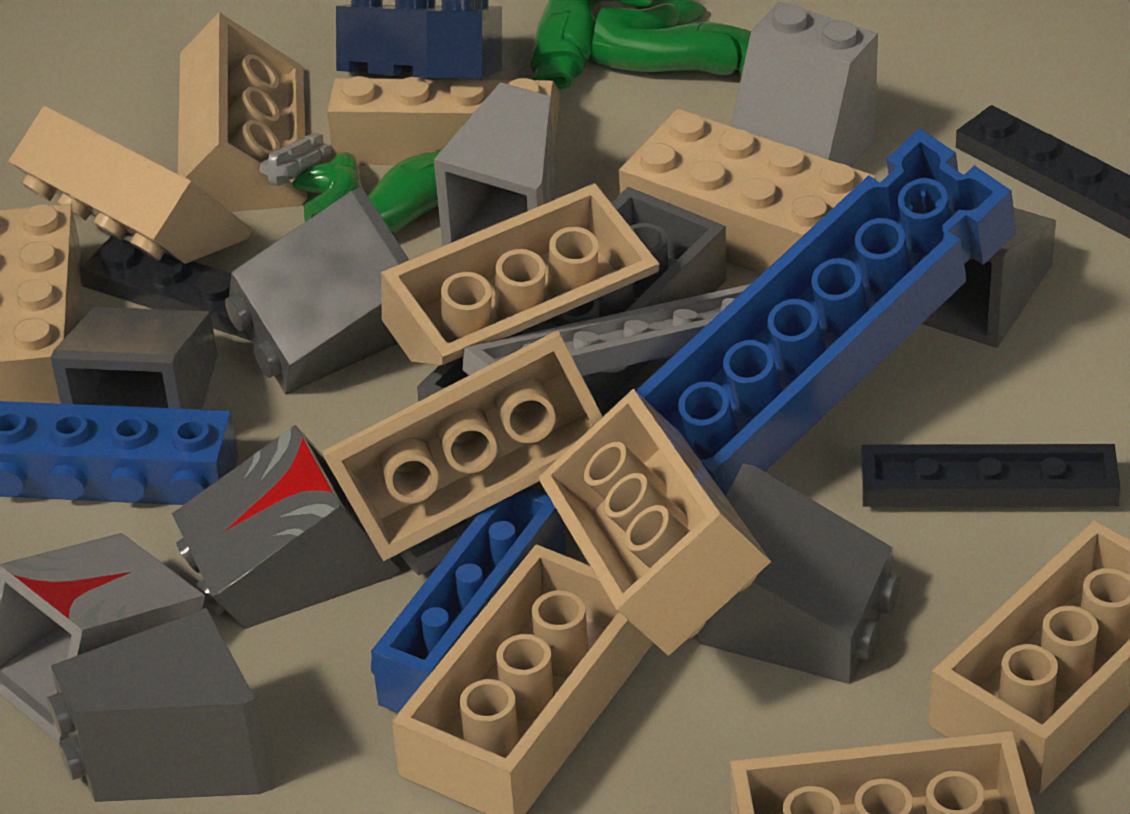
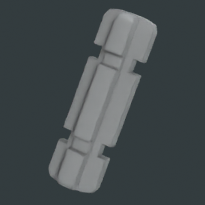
[260,133,332,186]

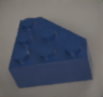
[336,0,502,79]

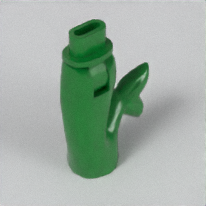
[530,0,653,89]
[592,0,751,76]
[292,149,442,235]

